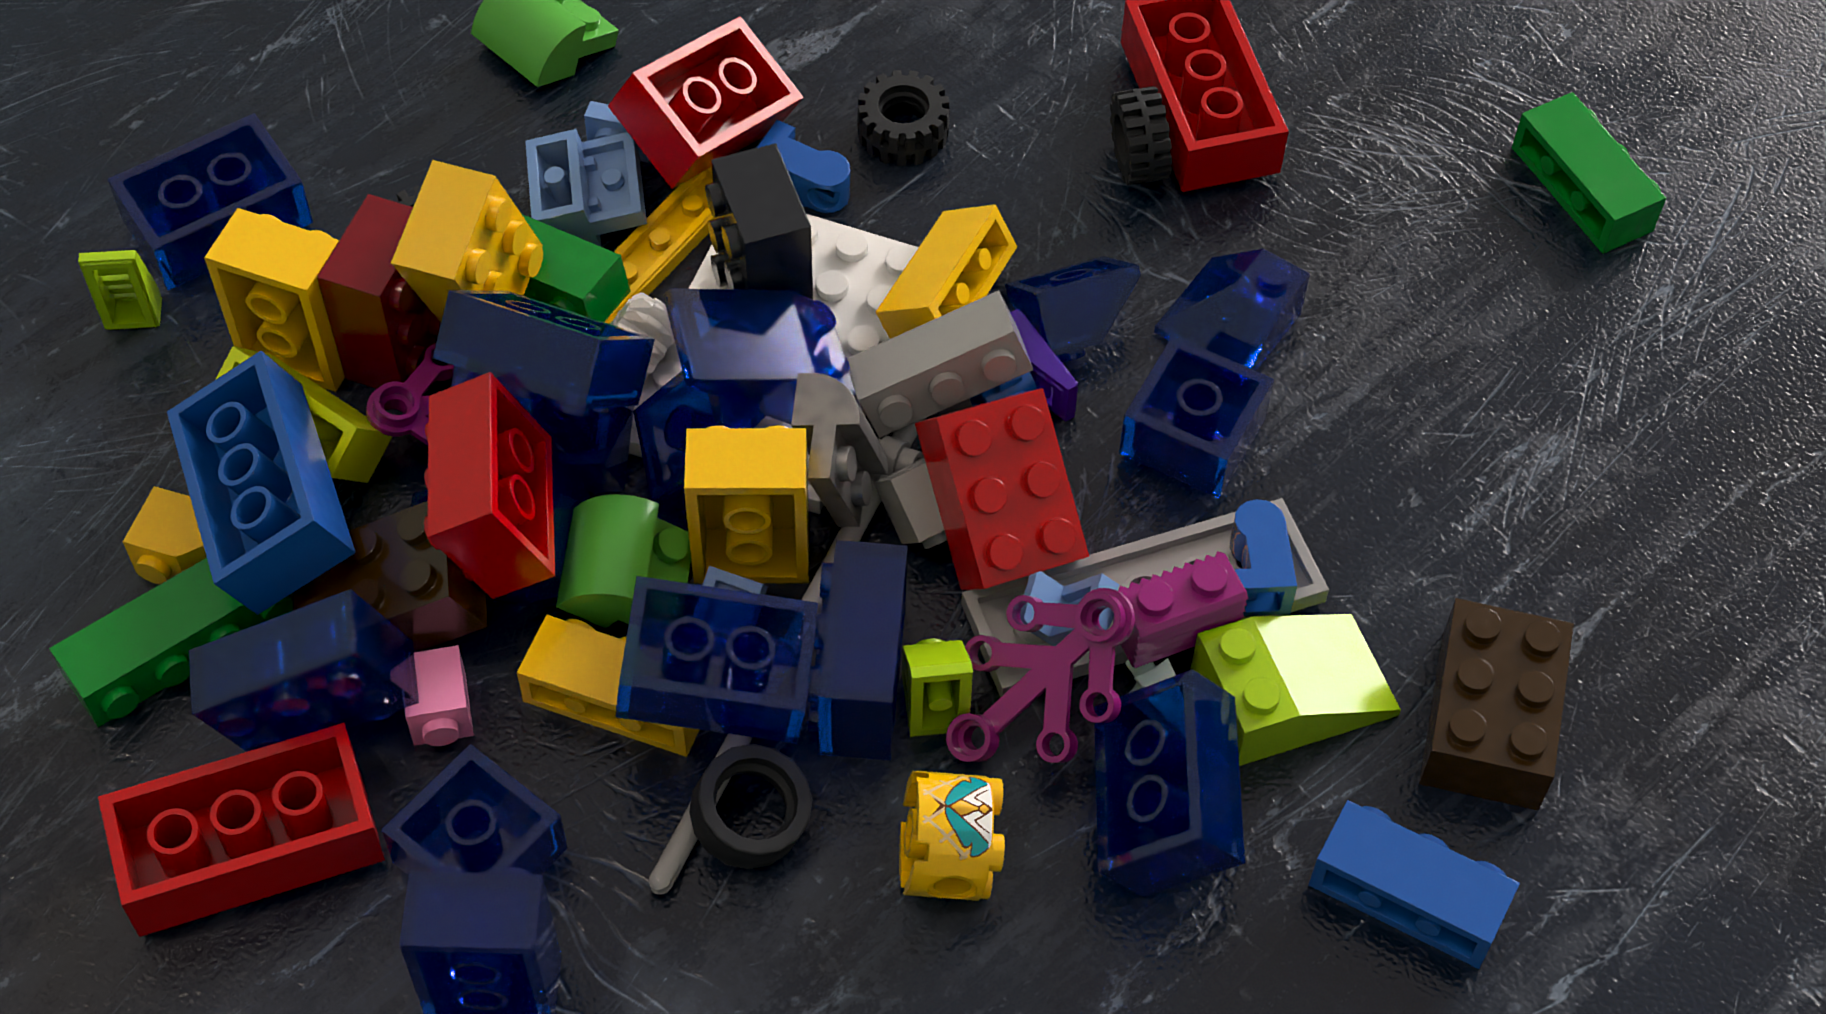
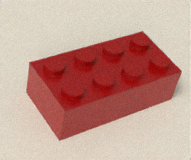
[1120,0,1289,192]
[98,723,385,937]

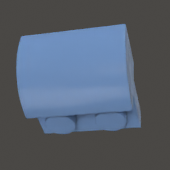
[525,129,647,247]

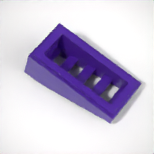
[1010,309,1078,422]

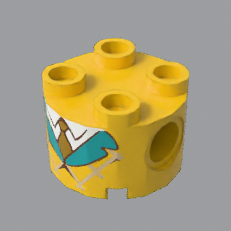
[899,770,1005,901]

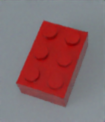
[608,16,804,189]
[424,372,555,599]
[915,388,1090,590]

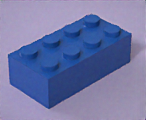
[167,351,356,615]

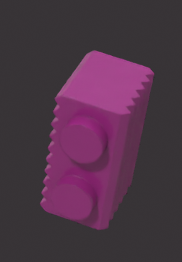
[1112,551,1248,668]

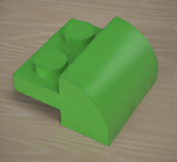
[471,0,619,87]
[556,494,691,641]

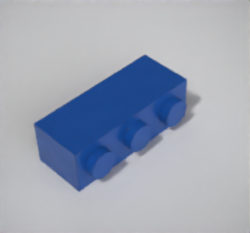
[1309,800,1520,969]

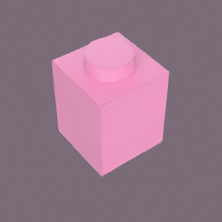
[398,645,474,746]

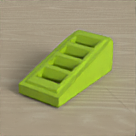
[78,250,162,330]

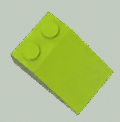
[1190,614,1401,767]

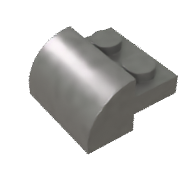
[791,373,888,527]

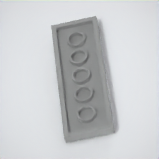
[961,498,1329,697]

